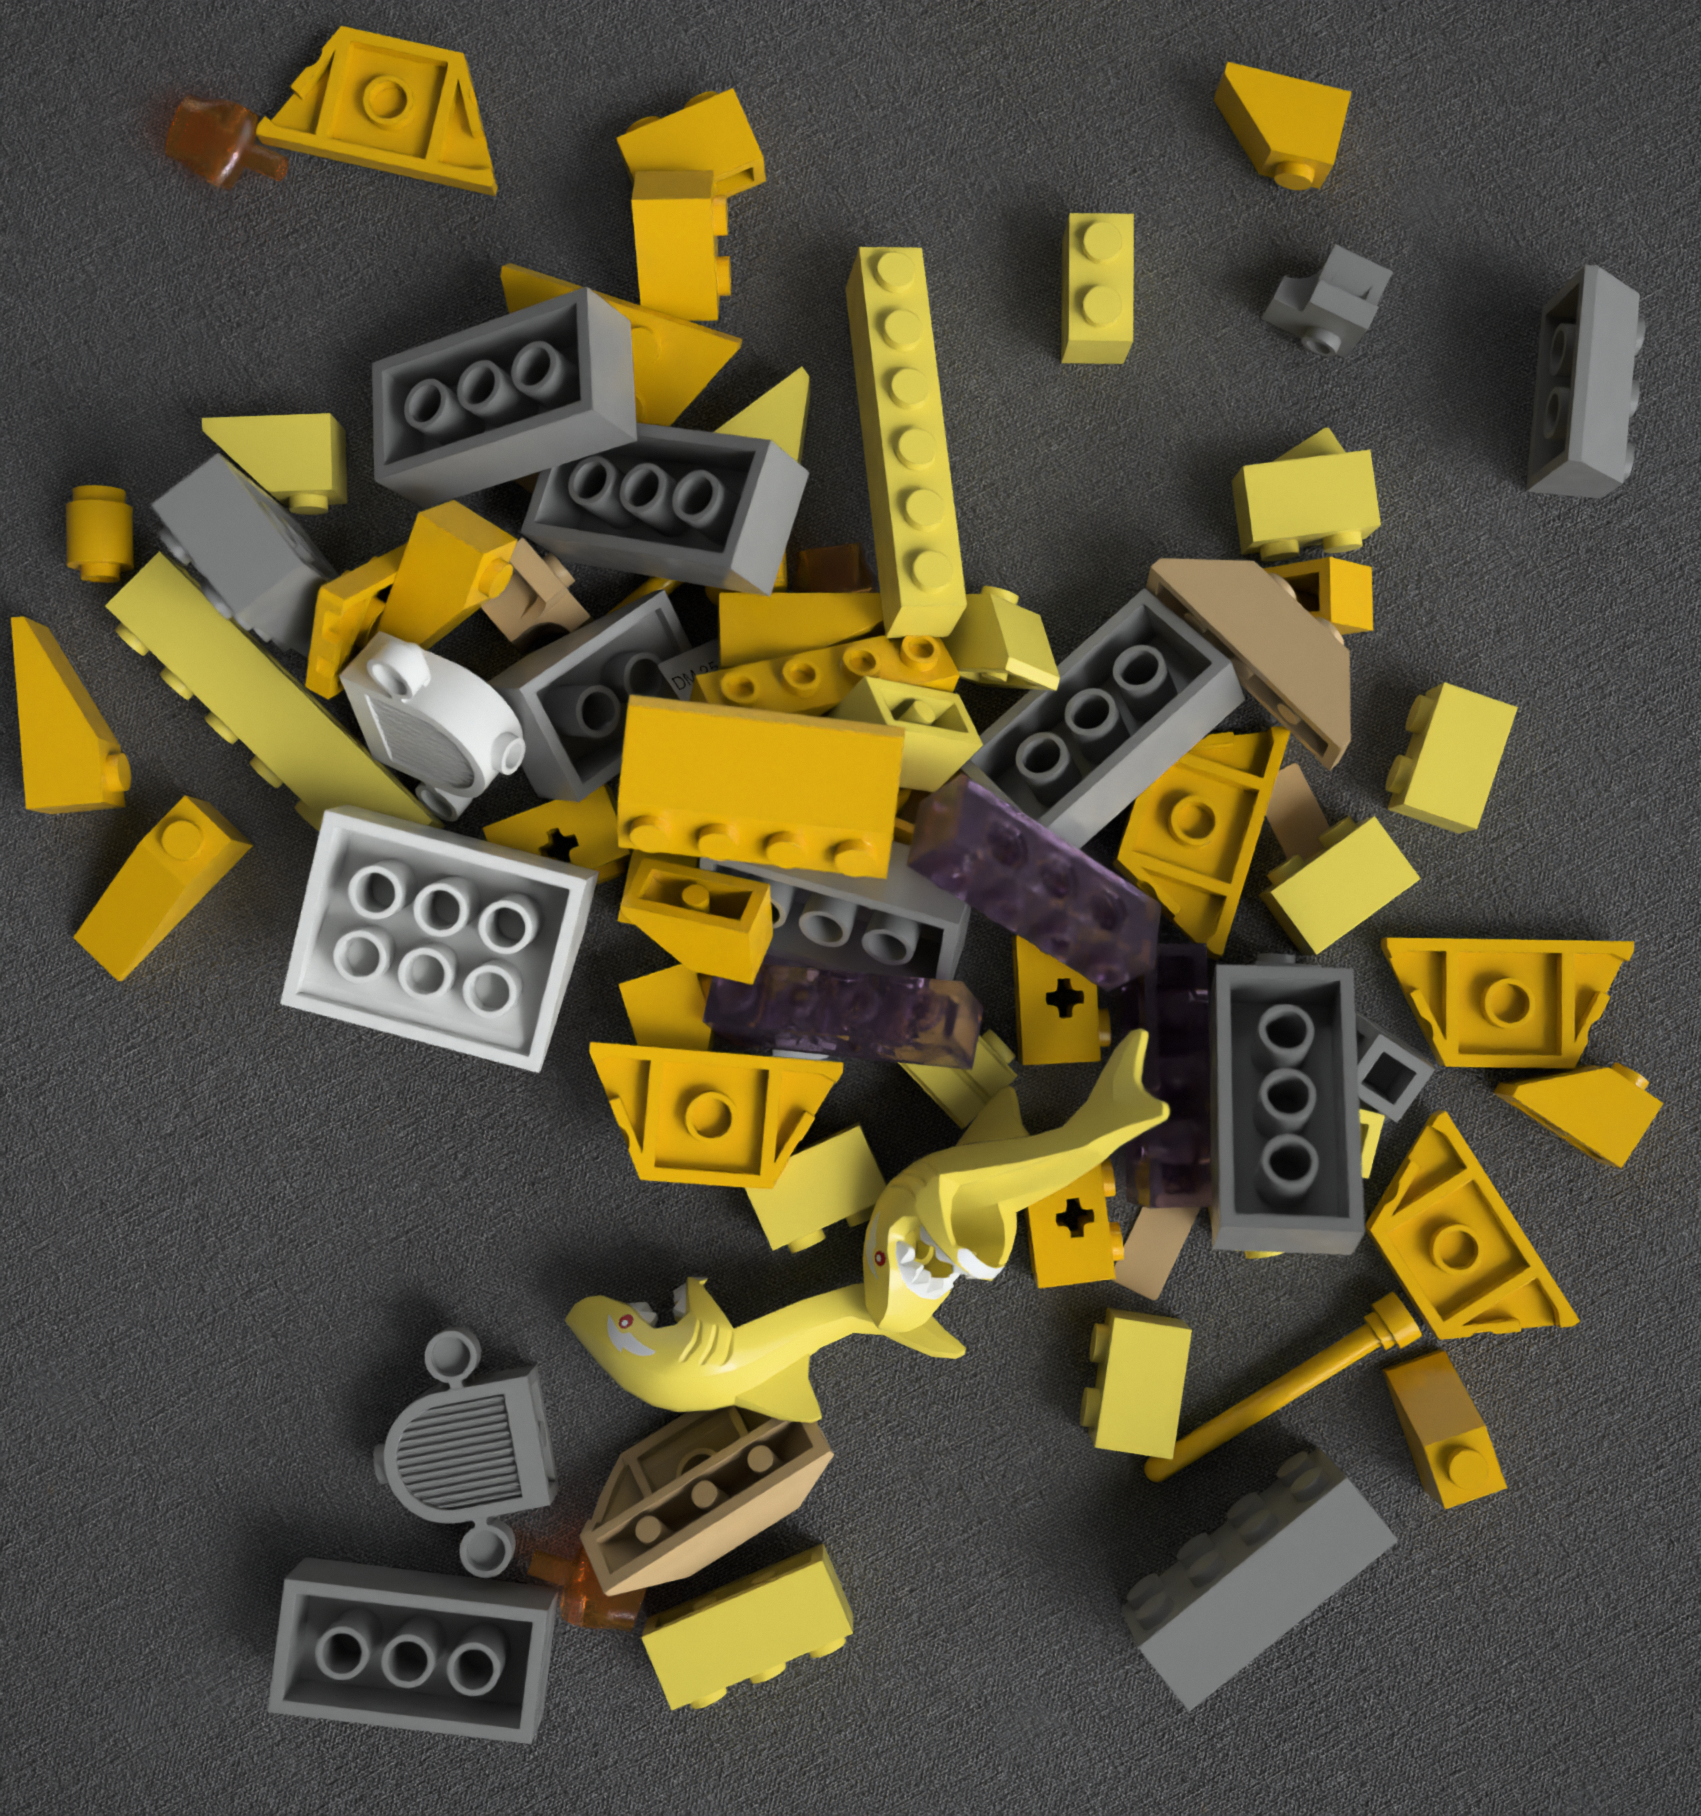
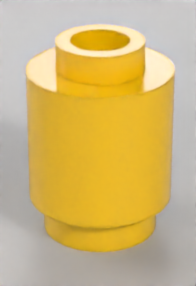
[66,485,134,583]

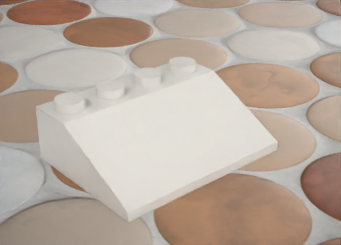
[280,804,599,1073]

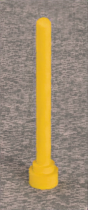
[1144,1291,1422,1482]

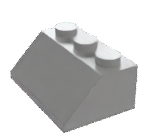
[1526,265,1645,499]

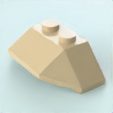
[1146,558,1351,771]
[580,1405,834,1596]

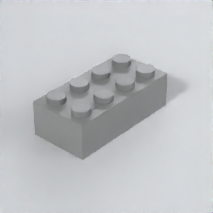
[372,286,637,508]
[520,423,810,597]
[150,453,340,658]
[959,588,1245,872]
[700,840,980,1005]
[1209,965,1365,1255]
[1121,1447,1399,1712]
[268,1557,559,1744]

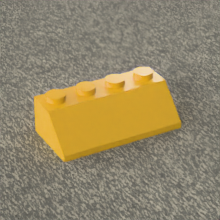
[618,695,906,879]

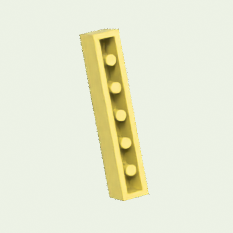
[845,247,967,638]
[105,551,445,832]

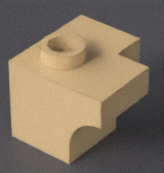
[481,537,594,653]

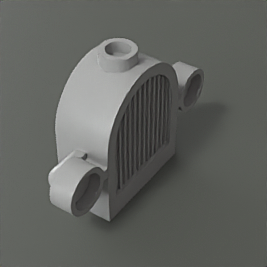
[373,1326,560,1578]

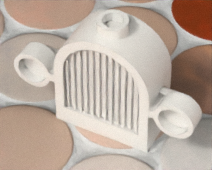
[340,631,525,822]

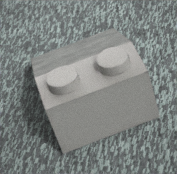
[487,589,693,802]

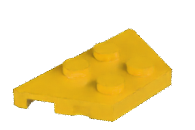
[255,26,498,196]
[500,263,743,427]
[305,542,408,699]
[1112,726,1290,960]
[1381,938,1634,1069]
[589,1041,844,1189]
[1364,1109,1580,1340]

